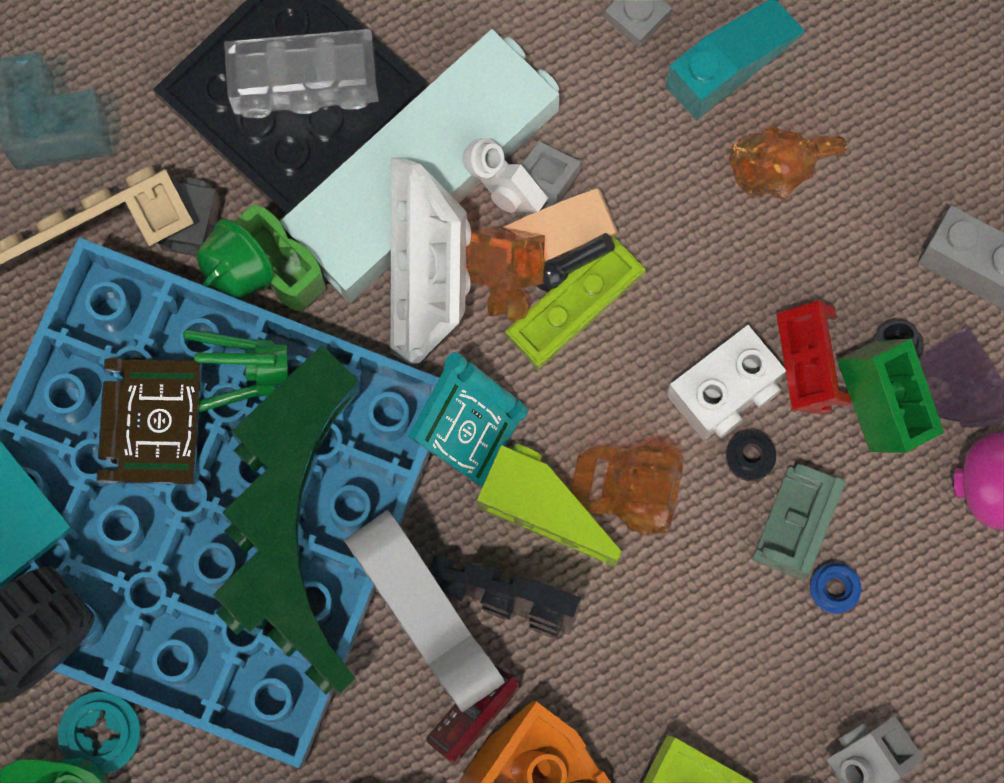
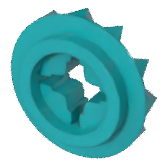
[58,692,142,774]

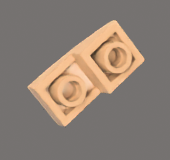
[503,188,618,273]

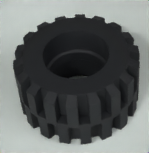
[0,566,95,703]

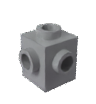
[827,715,924,783]

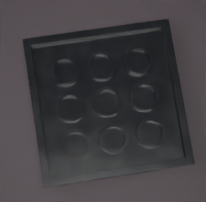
[153,0,426,216]

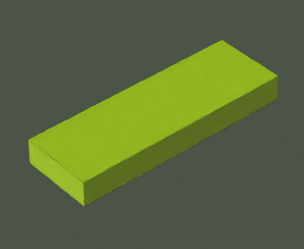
[505,236,646,370]

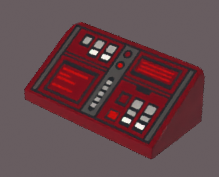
[426,665,519,764]

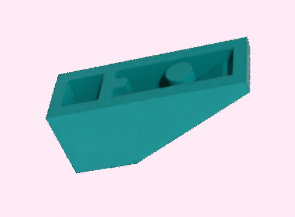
[666,0,805,121]

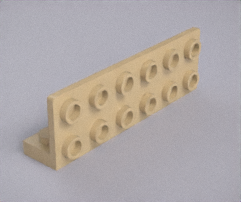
[0,165,194,265]

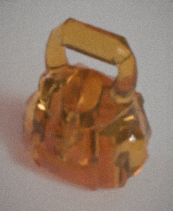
[728,126,847,200]
[571,440,684,536]

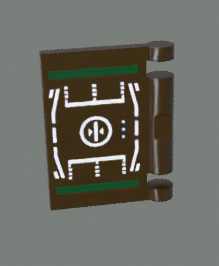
[96,358,202,485]

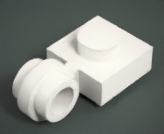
[463,138,548,213]

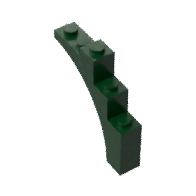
[213,345,360,697]

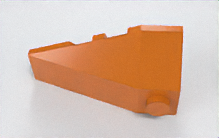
[459,700,611,783]

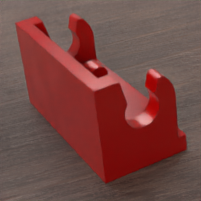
[776,300,852,415]

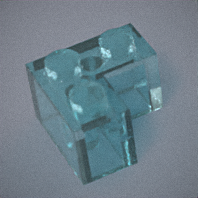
[0,52,112,170]

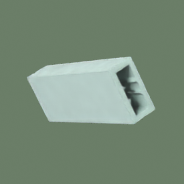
[280,29,560,304]

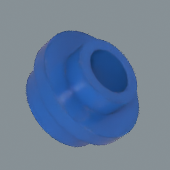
[810,563,862,614]

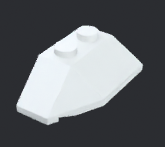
[390,157,471,364]

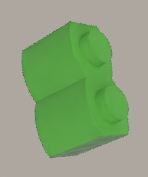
[234,204,326,312]

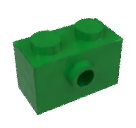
[837,338,944,453]

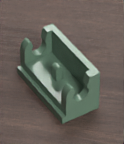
[752,464,846,581]

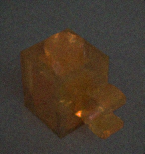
[466,226,545,321]

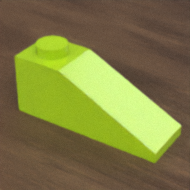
[477,444,622,568]

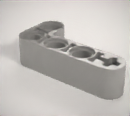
[344,510,505,713]

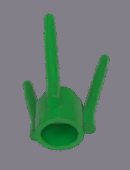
[183,329,288,412]

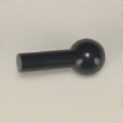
[530,233,615,292]

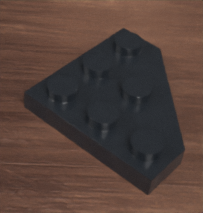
[429,555,581,639]

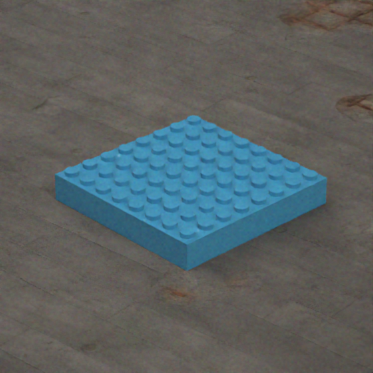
[0,237,439,770]

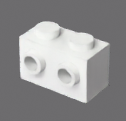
[667,325,786,441]

